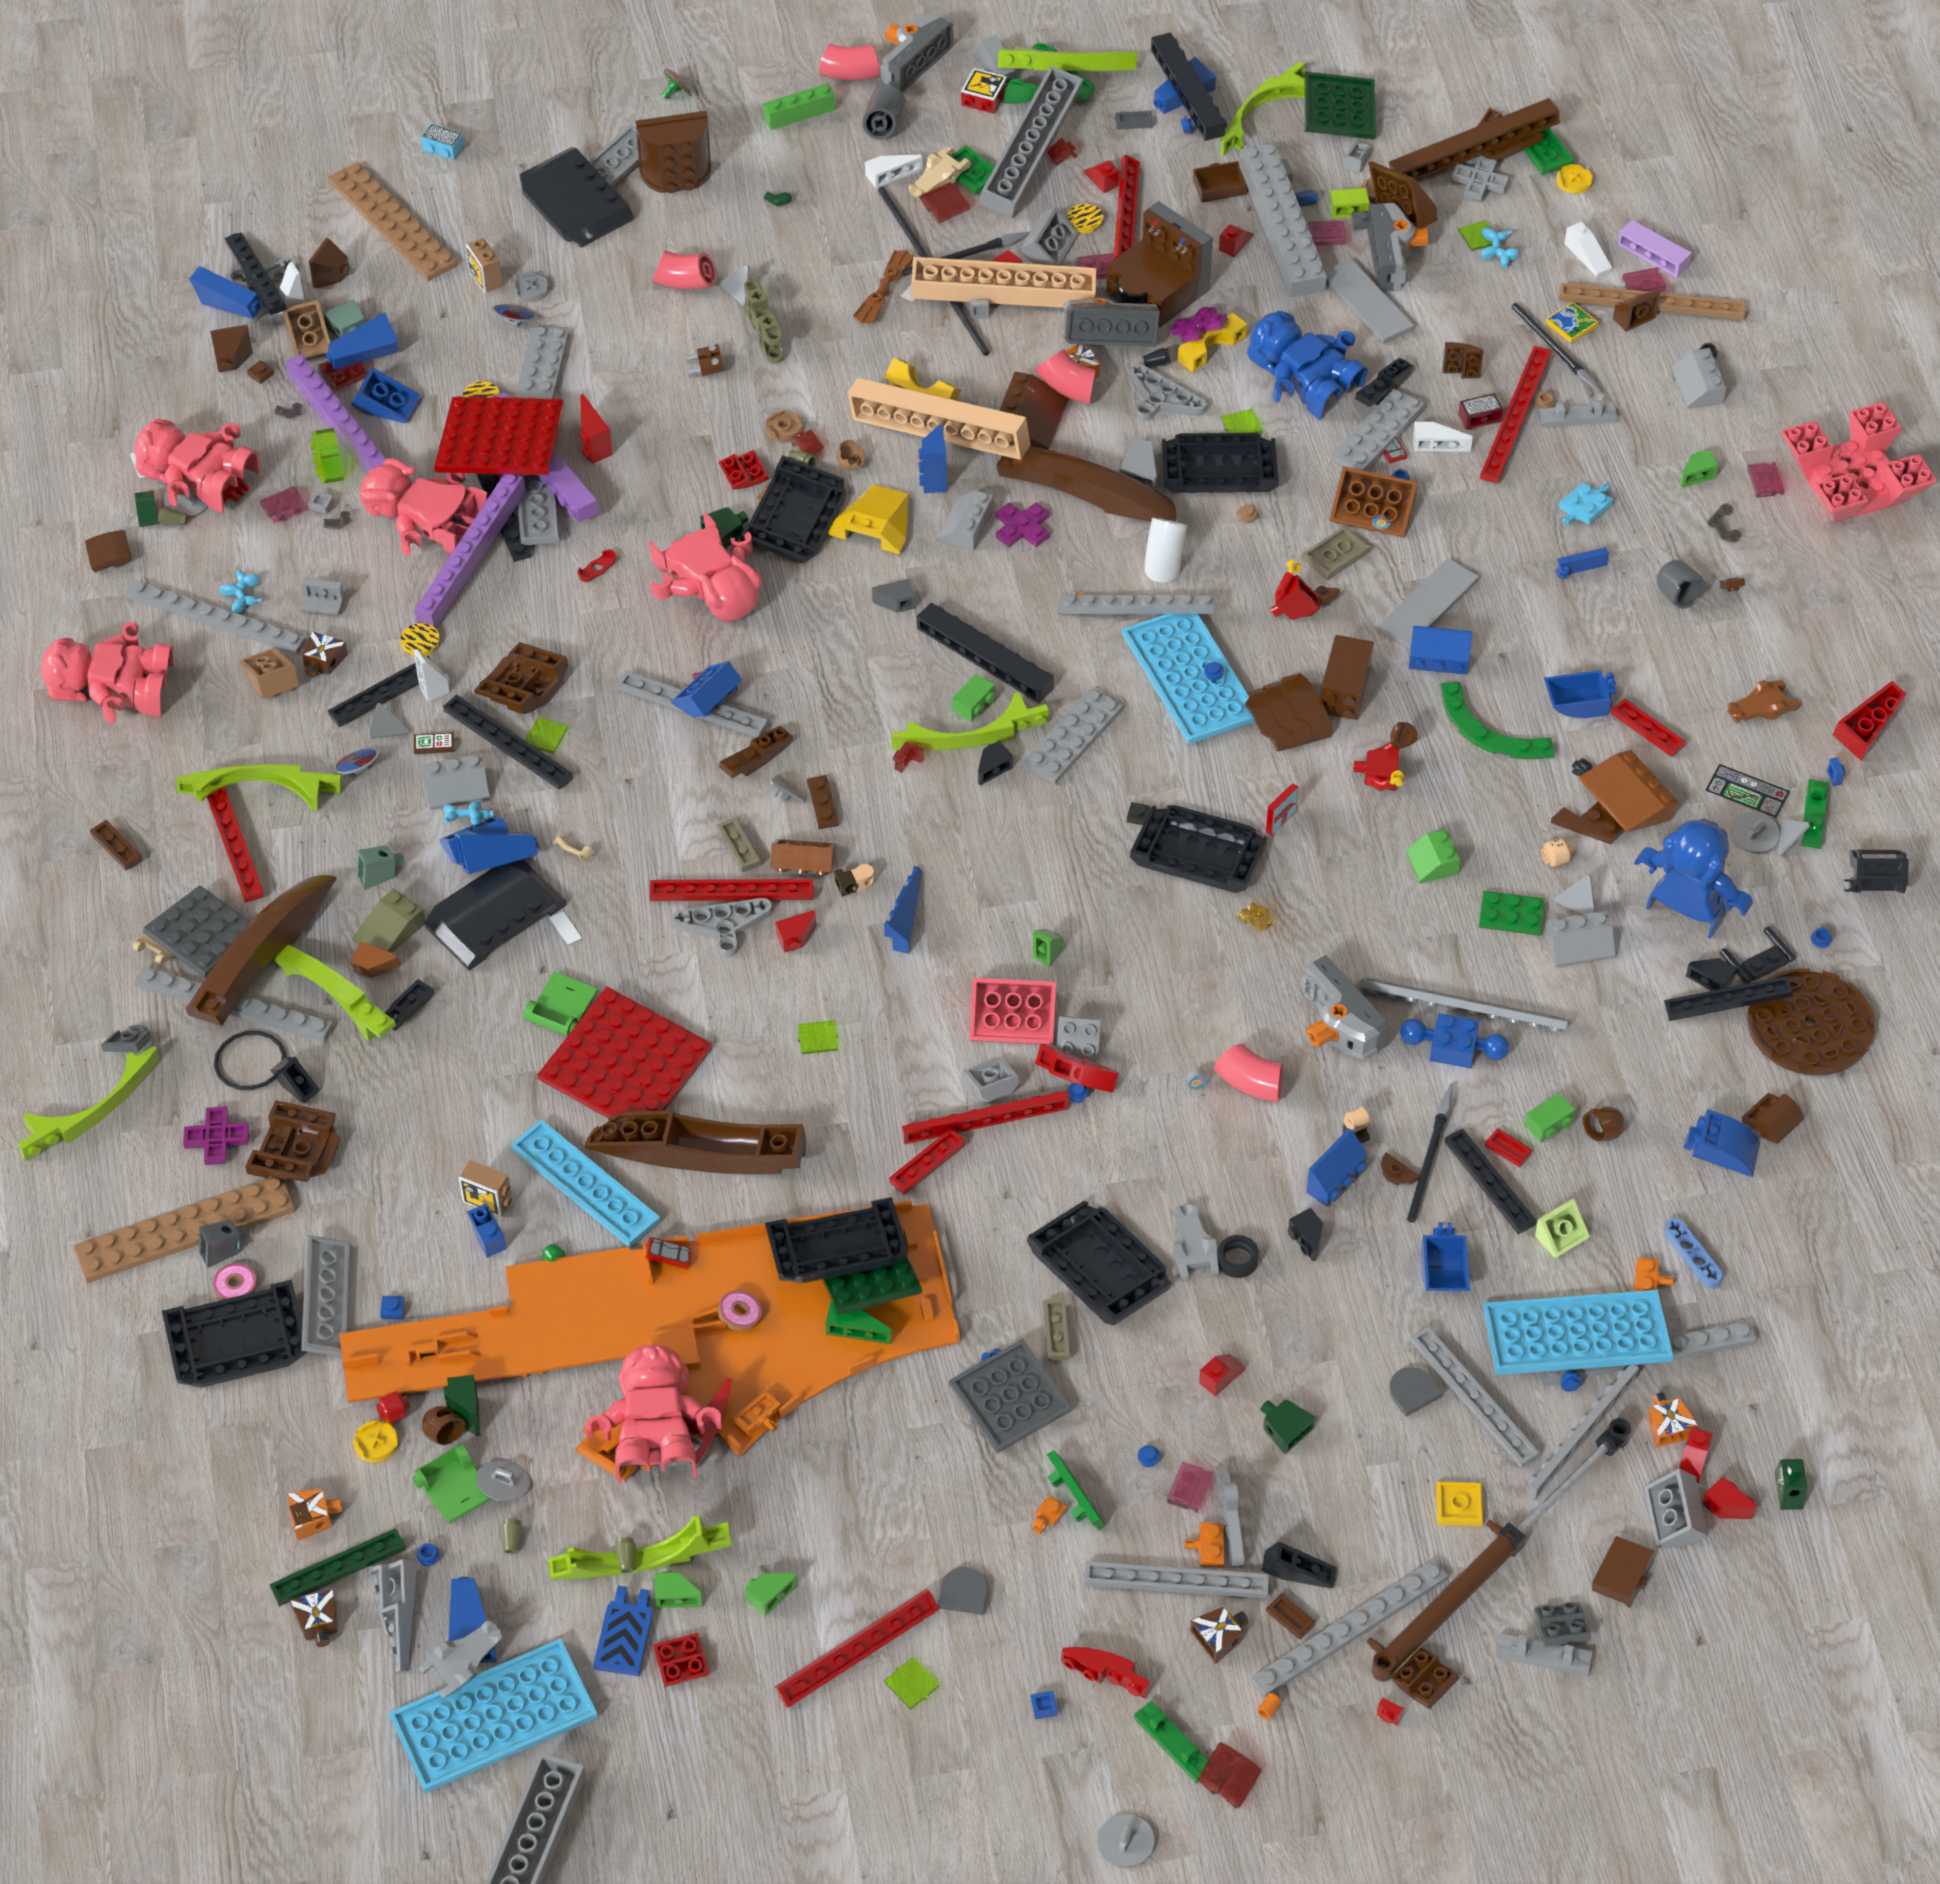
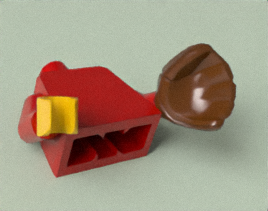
[1271,559,1340,620]
[1353,722,1418,791]

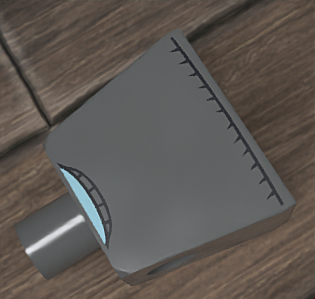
[199,1220,250,1268]

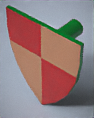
[661,69,692,99]

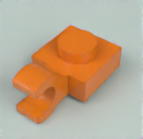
[1032,1495,1068,1534]

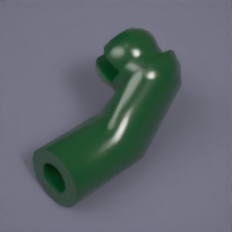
[764,192,792,207]

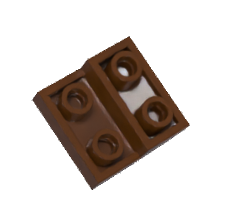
[1442,342,1483,379]
[85,530,132,572]
[1391,1647,1459,1709]

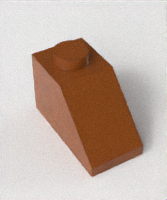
[350,941,402,977]

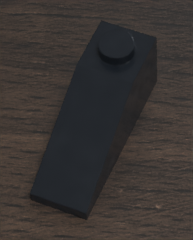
[1261,1542,1337,1589]

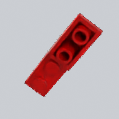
[1035,1044,1119,1093]
[1061,1647,1151,1699]

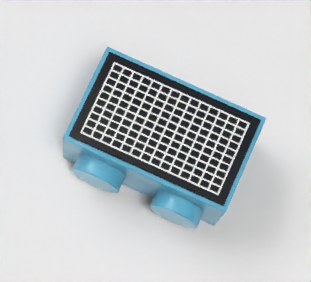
[421,124,464,160]

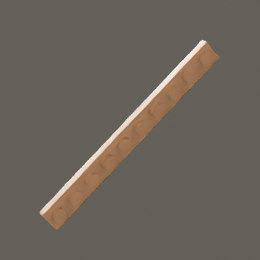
[1559,283,1745,320]

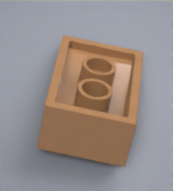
[283,300,330,359]
[239,647,300,699]

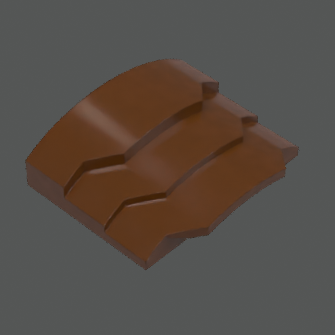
[474,642,569,714]
[1245,673,1333,752]
[245,1100,340,1182]

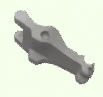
[1173,1204,1219,1280]
[418,1620,502,1699]

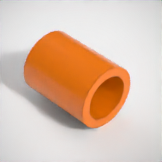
[1257,1693,1282,1720]

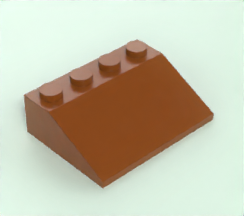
[1329,466,1418,537]
[1579,750,1680,833]

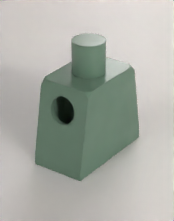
[323,299,365,338]
[356,845,405,890]

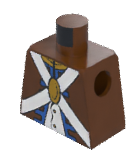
[303,631,348,677]
[290,1589,338,1647]
[1190,1607,1249,1664]

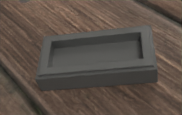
[1116,111,1153,129]

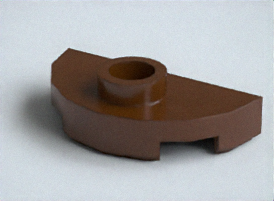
[1381,1152,1419,1185]

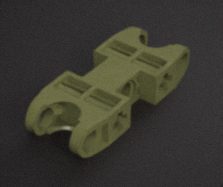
[744,280,783,363]

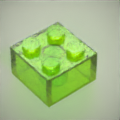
[309,427,344,484]

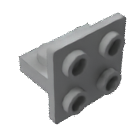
[301,577,348,615]
[1056,1016,1101,1060]

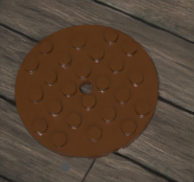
[1747,968,1875,1075]

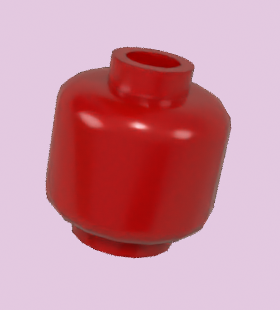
[376,1391,411,1424]

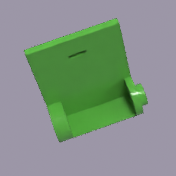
[523,971,598,1036]
[412,1444,492,1524]

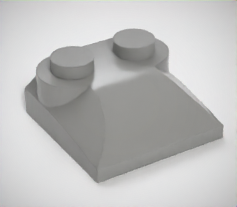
[964,1057,1019,1102]

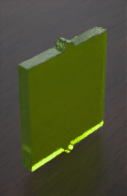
[1458,220,1493,251]
[1221,409,1263,434]
[525,717,568,754]
[797,1020,838,1055]
[884,1657,939,1710]

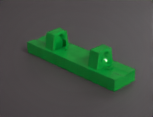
[1800,779,1829,849]
[1047,1450,1106,1530]
[1134,1701,1214,1784]

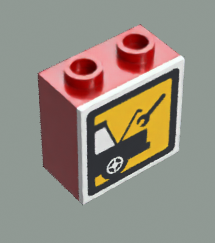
[961,68,1007,114]

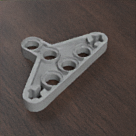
[230,257,297,323]
[1130,364,1206,421]
[672,898,772,957]
[1214,1466,1244,1566]

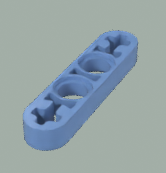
[1664,1218,1722,1288]

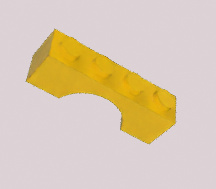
[1178,312,1248,372]
[884,357,961,401]

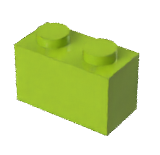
[1329,188,1369,218]

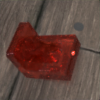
[1047,138,1077,166]
[792,429,824,455]
[893,741,924,773]

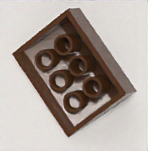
[1368,161,1438,229]
[999,371,1068,449]

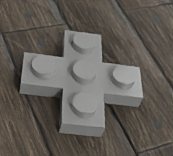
[1452,156,1509,201]

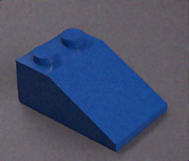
[351,367,421,424]

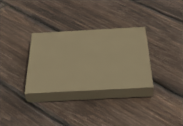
[1302,526,1371,580]

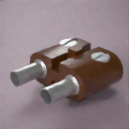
[685,344,724,376]

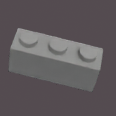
[1020,207,1079,266]
[1671,348,1726,409]
[937,490,993,551]
[422,753,490,810]
[1544,910,1616,968]
[1644,1469,1708,1548]

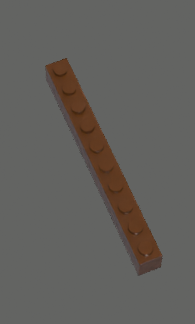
[1389,98,1560,181]

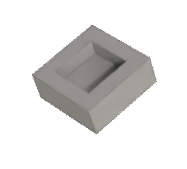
[970,299,989,318]
[308,491,334,514]

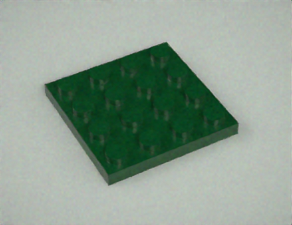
[1304,71,1376,140]
[822,1255,922,1315]

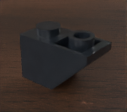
[1288,1207,1323,1261]

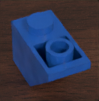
[467,1203,506,1258]

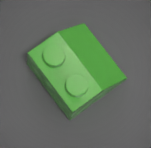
[1406,829,1460,883]

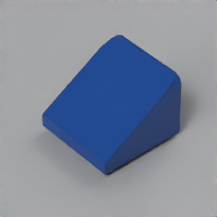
[1295,190,1318,207]

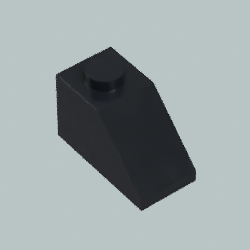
[978,740,1013,786]
[1686,958,1737,991]
[270,1057,320,1103]

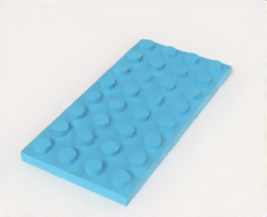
[1122,614,1255,745]
[1483,1290,1673,1375]
[389,1638,598,1794]

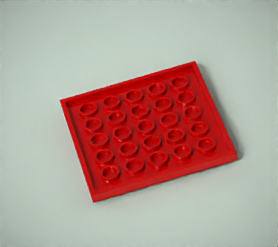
[434,396,564,475]
[537,986,712,1118]

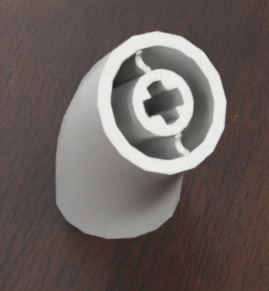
[1144,517,1187,583]

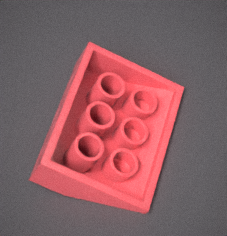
[969,978,1057,1045]

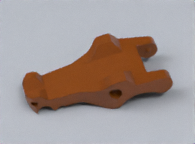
[1727,680,1801,724]

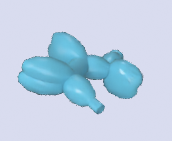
[1481,228,1519,269]
[219,570,262,614]
[443,801,494,826]

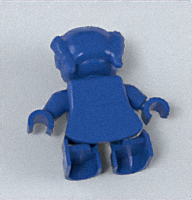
[1247,311,1368,420]
[1634,819,1753,939]

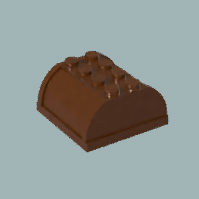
[635,110,711,193]

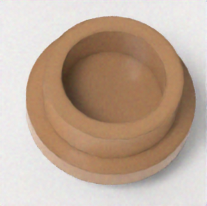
[1535,392,1554,408]
[1238,505,1257,523]

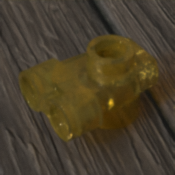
[1237,903,1273,931]

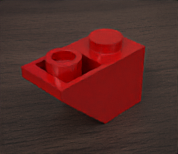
[1702,1477,1757,1519]

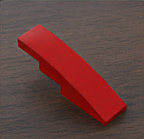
[690,1377,732,1469]

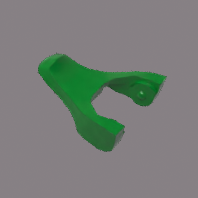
[1004,43,1095,104]

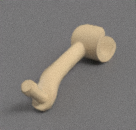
[553,836,593,861]

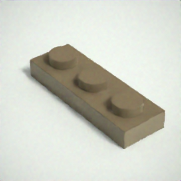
[717,818,761,872]
[1043,1299,1070,1361]

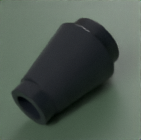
[1143,347,1171,367]

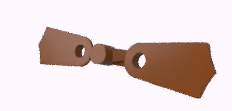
[853,250,915,324]

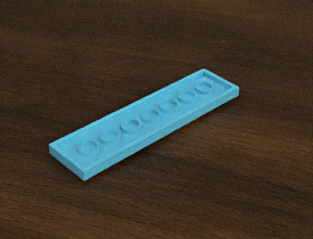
[510,1119,661,1248]

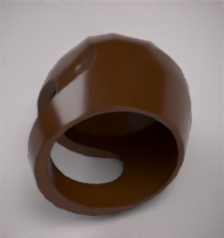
[1582,1106,1625,1142]
[422,1406,465,1445]

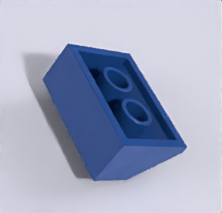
[918,425,947,493]
[1409,626,1472,674]
[671,661,742,718]
[439,816,509,866]
[1306,1128,1368,1207]

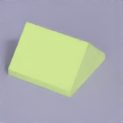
[1535,1199,1590,1258]

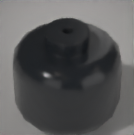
[1572,758,1593,777]

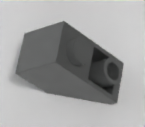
[872,579,916,613]

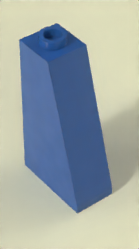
[1153,57,1216,114]
[189,266,263,319]
[326,312,398,370]
[454,832,539,874]
[448,1577,497,1663]

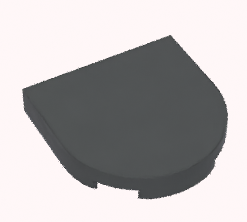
[101,1025,152,1052]
[1390,1367,1443,1417]
[938,1567,987,1615]

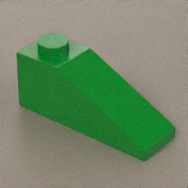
[826,1301,892,1344]

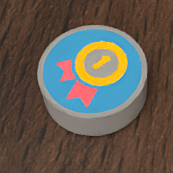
[1372,515,1391,533]
[1186,1070,1208,1089]

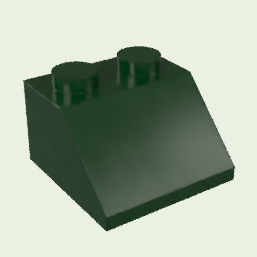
[444,1375,481,1436]

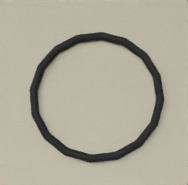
[214,1031,286,1090]

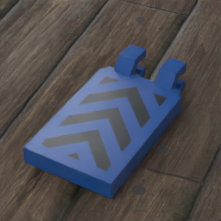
[593,1585,653,1676]

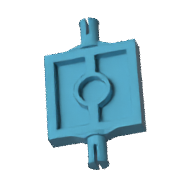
[1559,482,1613,525]

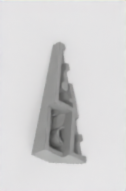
[368,1559,417,1673]

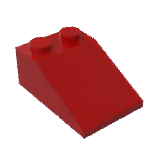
[580,394,613,464]

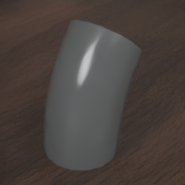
[863,84,906,140]

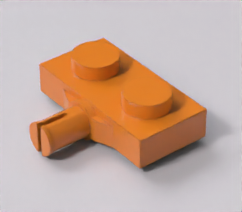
[1635,1257,1673,1291]
[733,1391,781,1435]
[1184,1522,1224,1568]

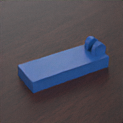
[1555,547,1609,579]

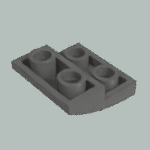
[1534,1602,1591,1647]

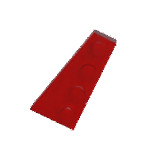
[1833,681,1906,761]

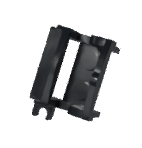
[1843,849,1909,893]

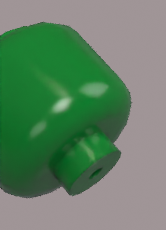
[542,1244,566,1262]

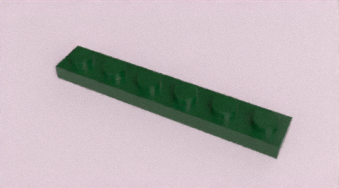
[269,1528,406,1607]

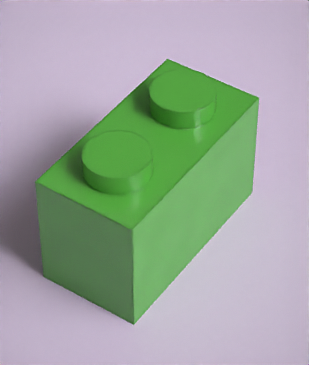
[952,674,996,721]
[1524,1093,1576,1142]

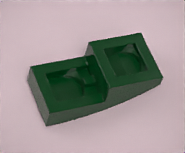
[134,490,159,527]

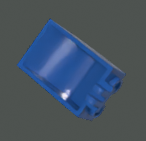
[1544,670,1616,718]
[1684,1109,1760,1177]
[1421,1223,1470,1291]

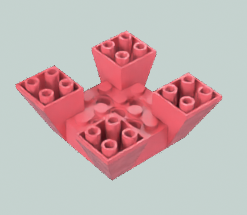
[1781,402,1937,523]

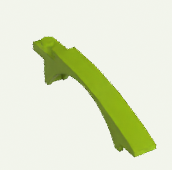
[997,46,1137,71]
[1221,61,1305,156]
[891,692,1049,751]
[176,764,341,811]
[272,945,396,1041]
[18,1046,160,1161]
[548,1515,733,1580]

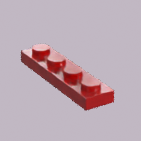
[1611,698,1686,757]
[889,1128,966,1195]

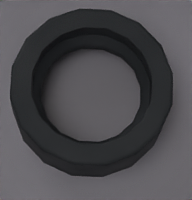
[1218,1235,1259,1278]

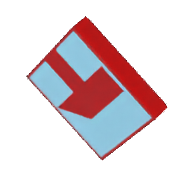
[1266,783,1299,836]

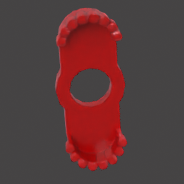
[577,549,616,582]

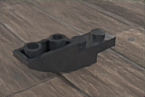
[1355,358,1414,407]

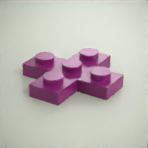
[1170,307,1228,342]
[996,502,1050,547]
[183,1106,249,1165]

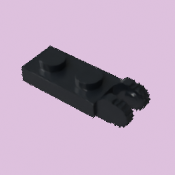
[385,979,434,1031]

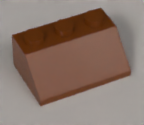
[770,839,837,875]

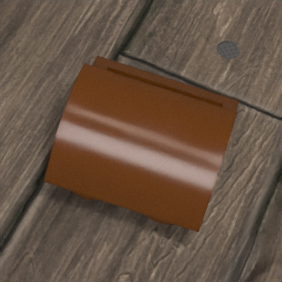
[1741,1093,1804,1144]

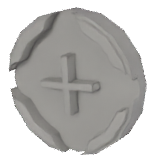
[512,272,549,302]

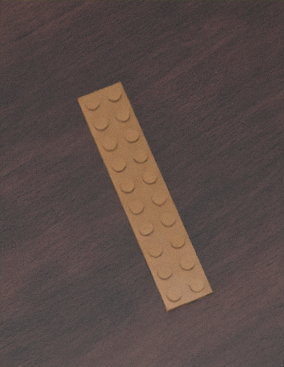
[328,161,458,281]
[74,1177,295,1283]

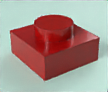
[1377,1697,1403,1726]

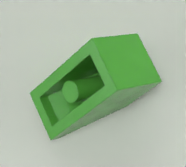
[1680,449,1719,488]
[1033,929,1064,967]
[655,1571,702,1609]
[745,1573,798,1616]

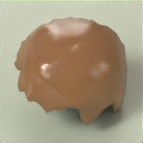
[837,439,866,470]

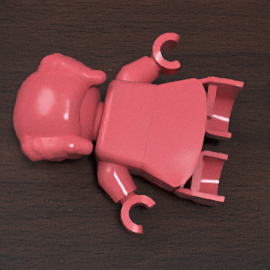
[134,418,260,514]
[360,458,488,556]
[649,512,761,623]
[41,622,174,723]
[586,1344,722,1484]

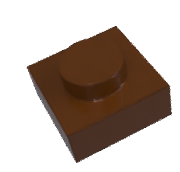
[247,360,274,384]
[1719,577,1745,592]

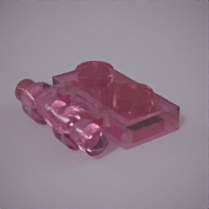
[260,486,309,523]

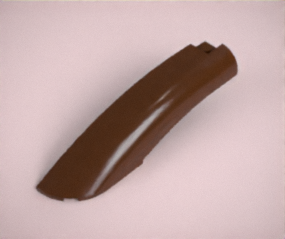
[996,446,1177,522]
[186,875,337,1026]
[585,1110,806,1174]

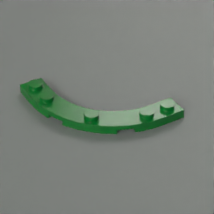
[1441,682,1555,759]

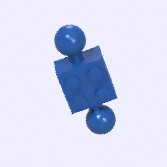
[1400,1013,1510,1069]

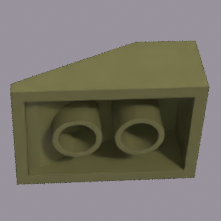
[353,888,425,953]

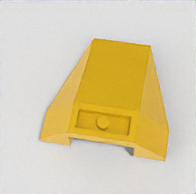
[828,484,909,554]

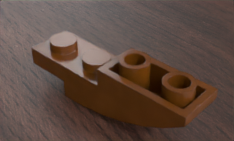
[719,726,793,778]

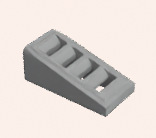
[1343,141,1372,172]

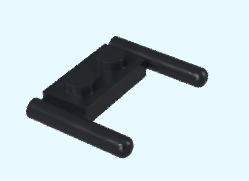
[1720,927,1796,984]

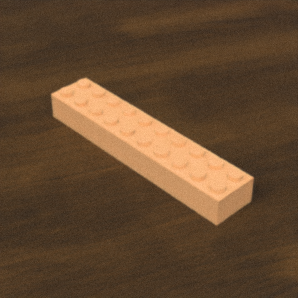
[911,257,1096,308]
[848,378,1031,460]

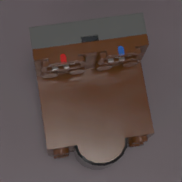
[1107,201,1213,328]

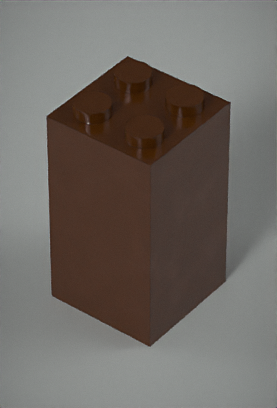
[1320,634,1374,720]

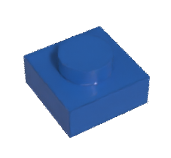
[1827,757,1845,786]
[380,1296,405,1319]
[1030,1691,1058,1720]

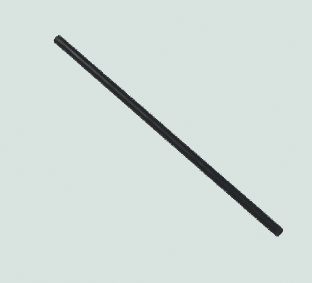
[878,186,990,356]

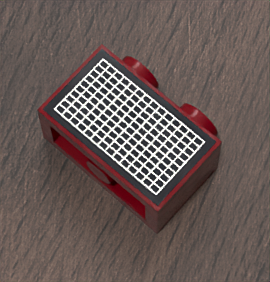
[1458,393,1503,430]

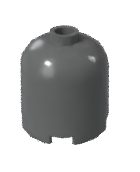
[1657,560,1706,609]

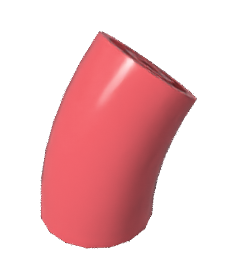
[819,44,880,81]
[652,250,716,290]
[1035,349,1095,405]
[1214,1044,1283,1103]

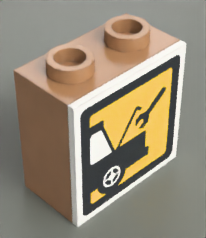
[466,238,503,293]
[459,1160,513,1217]

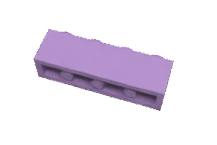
[1617,220,1692,277]

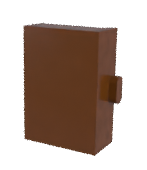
[1193,161,1247,203]
[1592,1536,1654,1608]

